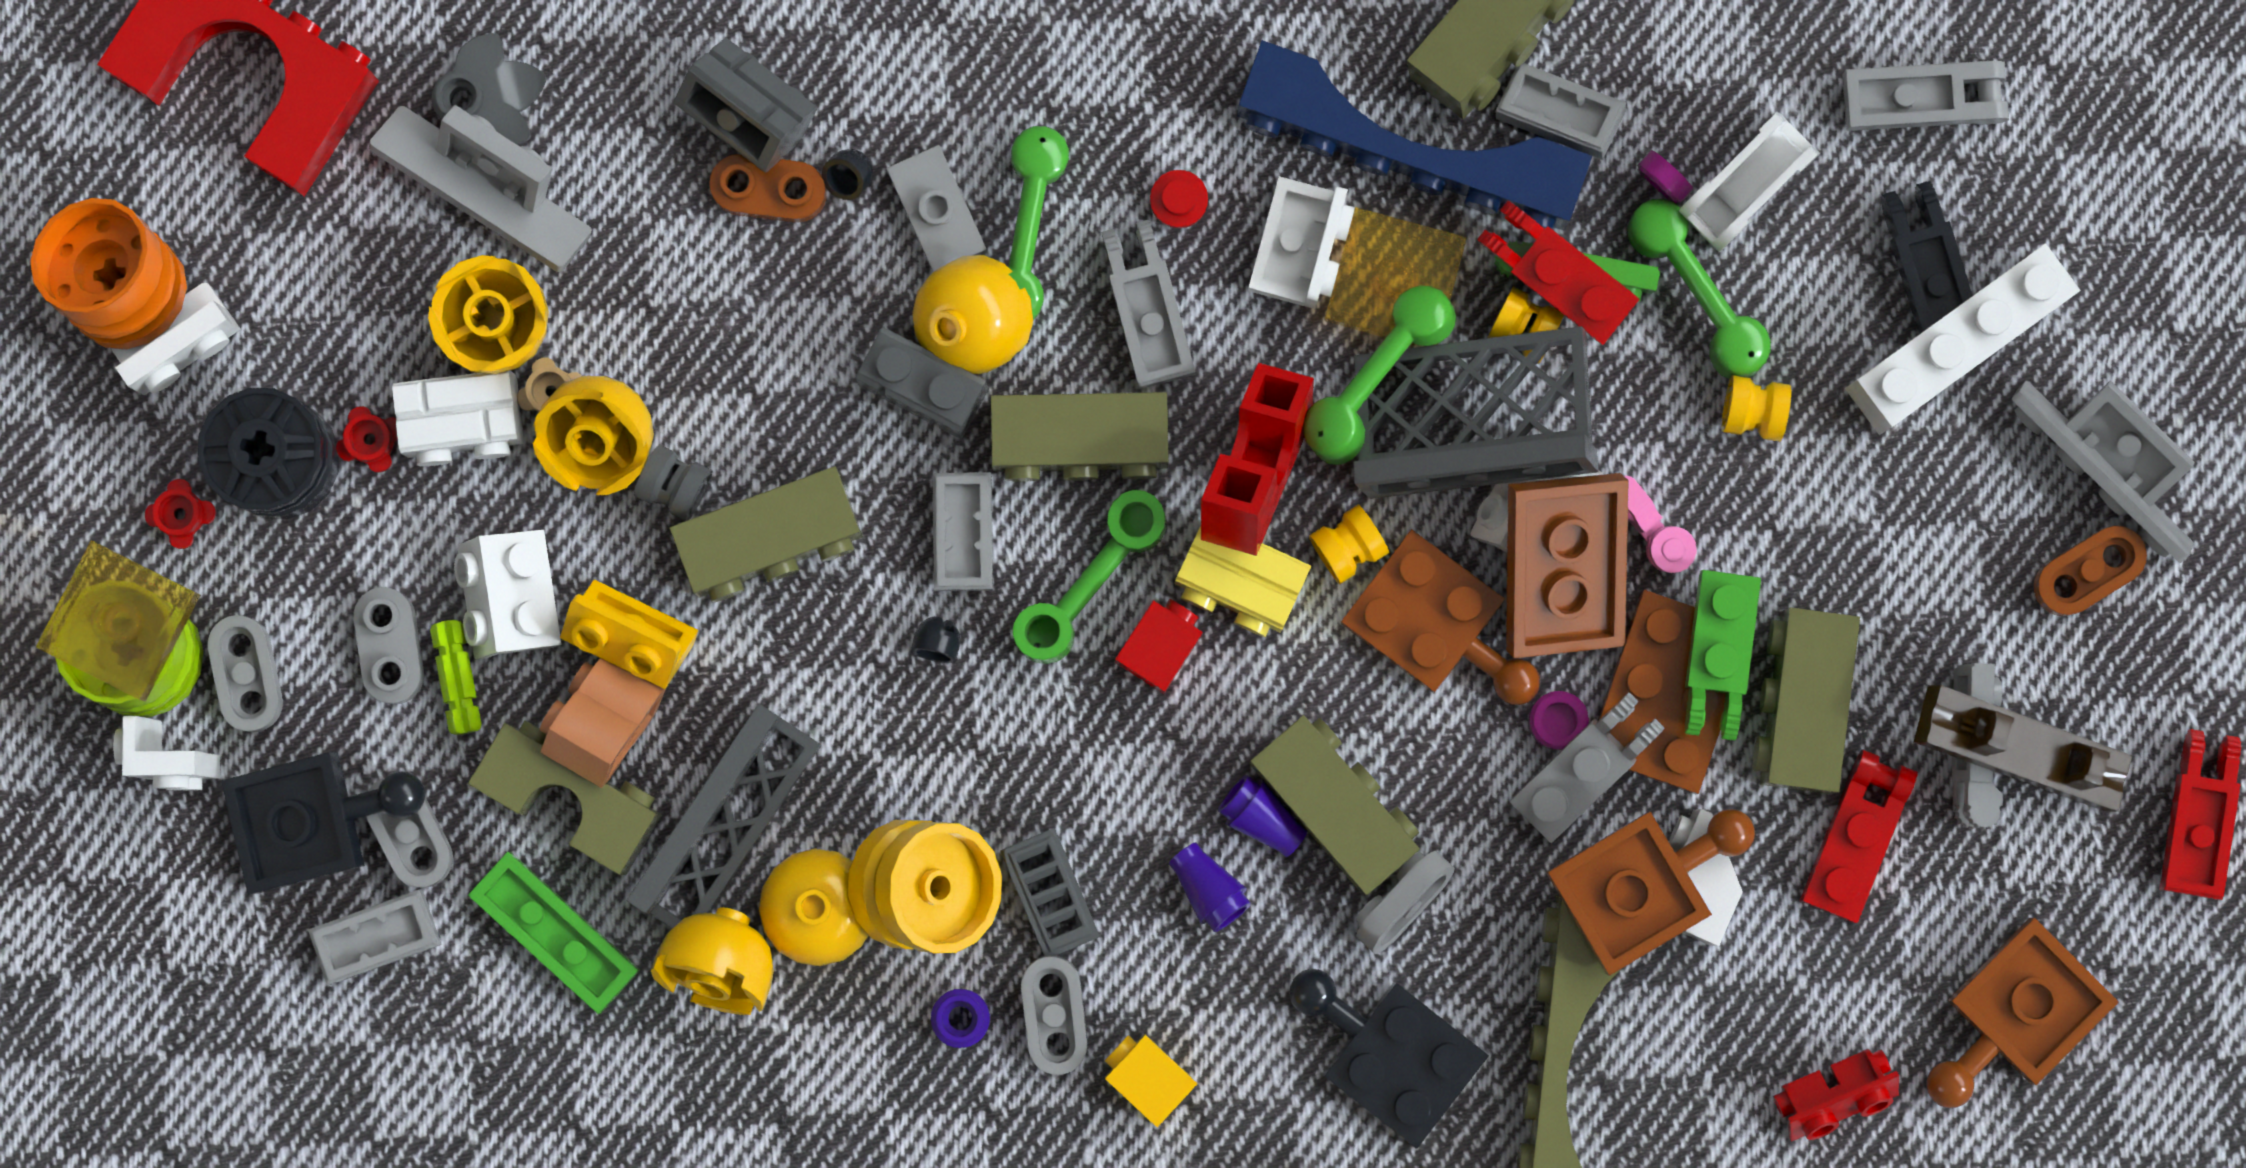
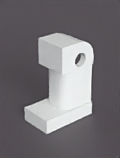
[1679,113,1820,252]

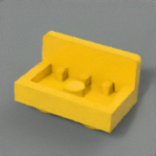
[560,579,699,689]

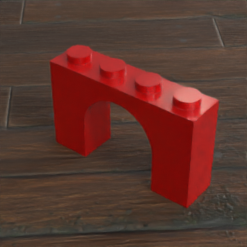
[97,0,379,197]

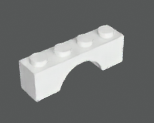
[1845,243,2081,435]

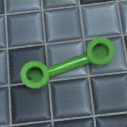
[1008,126,1069,321]
[1627,199,1771,379]
[1303,285,1456,465]
[1013,490,1167,664]

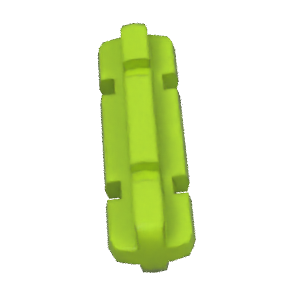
[430,620,482,735]

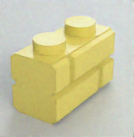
[1175,526,1311,637]

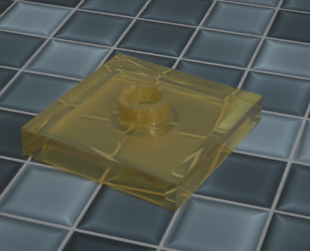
[1324,207,1467,347]
[36,540,201,702]

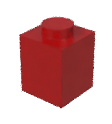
[1115,599,1203,694]

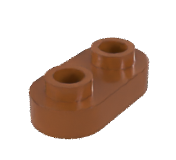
[710,154,827,223]
[2034,526,2147,616]

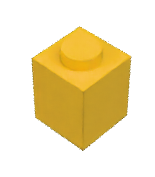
[1105,1034,1197,1127]

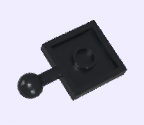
[221,752,425,895]
[1289,969,1489,1149]

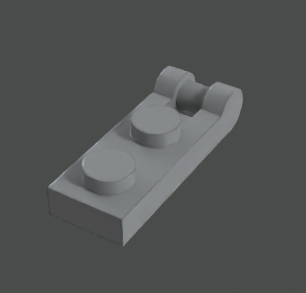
[1842,61,2009,131]

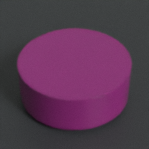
[1637,150,1694,204]
[1528,691,1589,750]

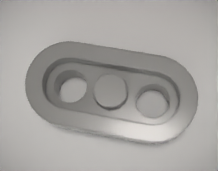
[353,587,424,704]
[208,615,283,732]
[366,778,453,888]
[1356,851,1455,954]
[1021,955,1088,1075]

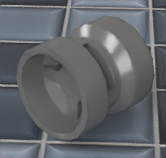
[634,444,713,521]

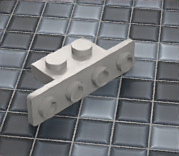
[369,105,592,272]
[2012,380,2195,563]

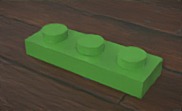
[468,851,640,1014]

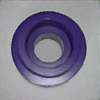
[931,989,990,1048]

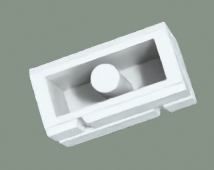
[392,370,524,466]

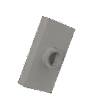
[1495,63,1626,160]
[886,145,987,272]
[933,472,993,591]
[308,889,442,985]

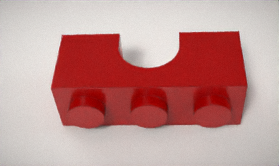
[1201,363,1314,556]

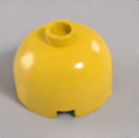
[428,255,549,374]
[912,255,1033,374]
[533,375,654,495]
[759,848,869,966]
[651,907,774,1015]

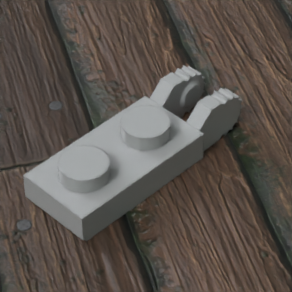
[1101,220,1195,390]
[1952,663,2003,829]
[1510,692,1665,843]

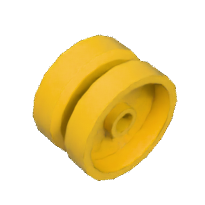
[848,820,1002,953]

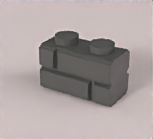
[673,37,817,173]
[855,327,988,439]

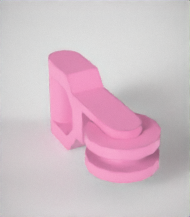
[1625,476,1697,573]

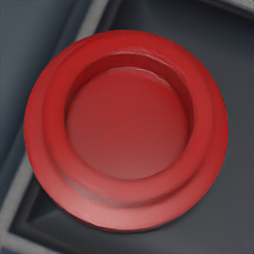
[1150,170,1208,228]

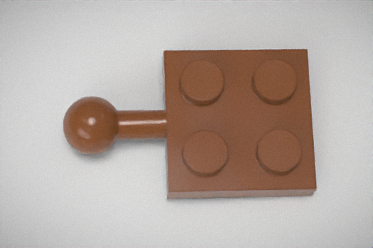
[1341,529,1540,705]
[1546,809,1755,976]
[1926,918,2119,1108]

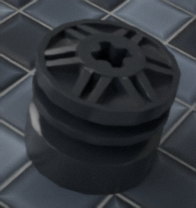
[197,388,339,520]

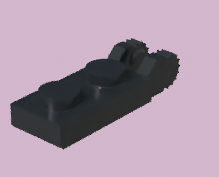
[1881,181,1973,335]

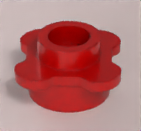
[336,406,398,473]
[145,479,216,549]

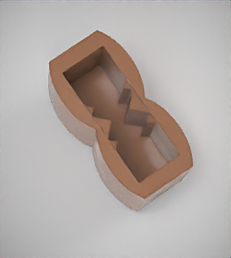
[539,658,666,788]

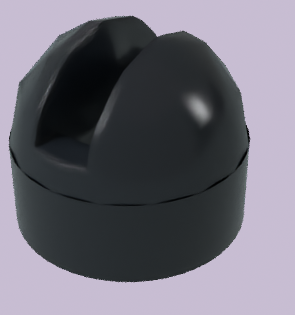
[821,148,873,200]
[911,616,960,663]

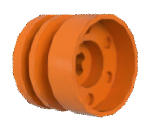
[30,198,187,350]

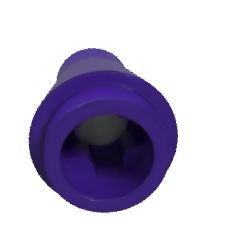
[1218,775,1308,857]
[1169,842,1251,932]

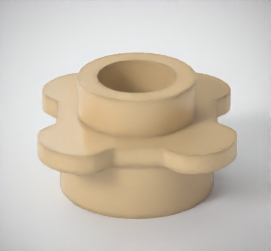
[517,358,582,412]

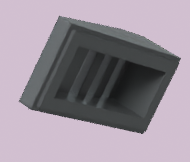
[1000,828,1100,956]

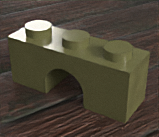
[468,720,662,875]

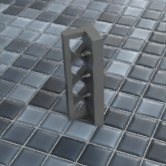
[626,704,821,928]

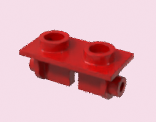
[1773,1049,1899,1142]

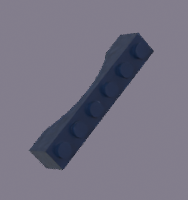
[1237,40,1592,231]

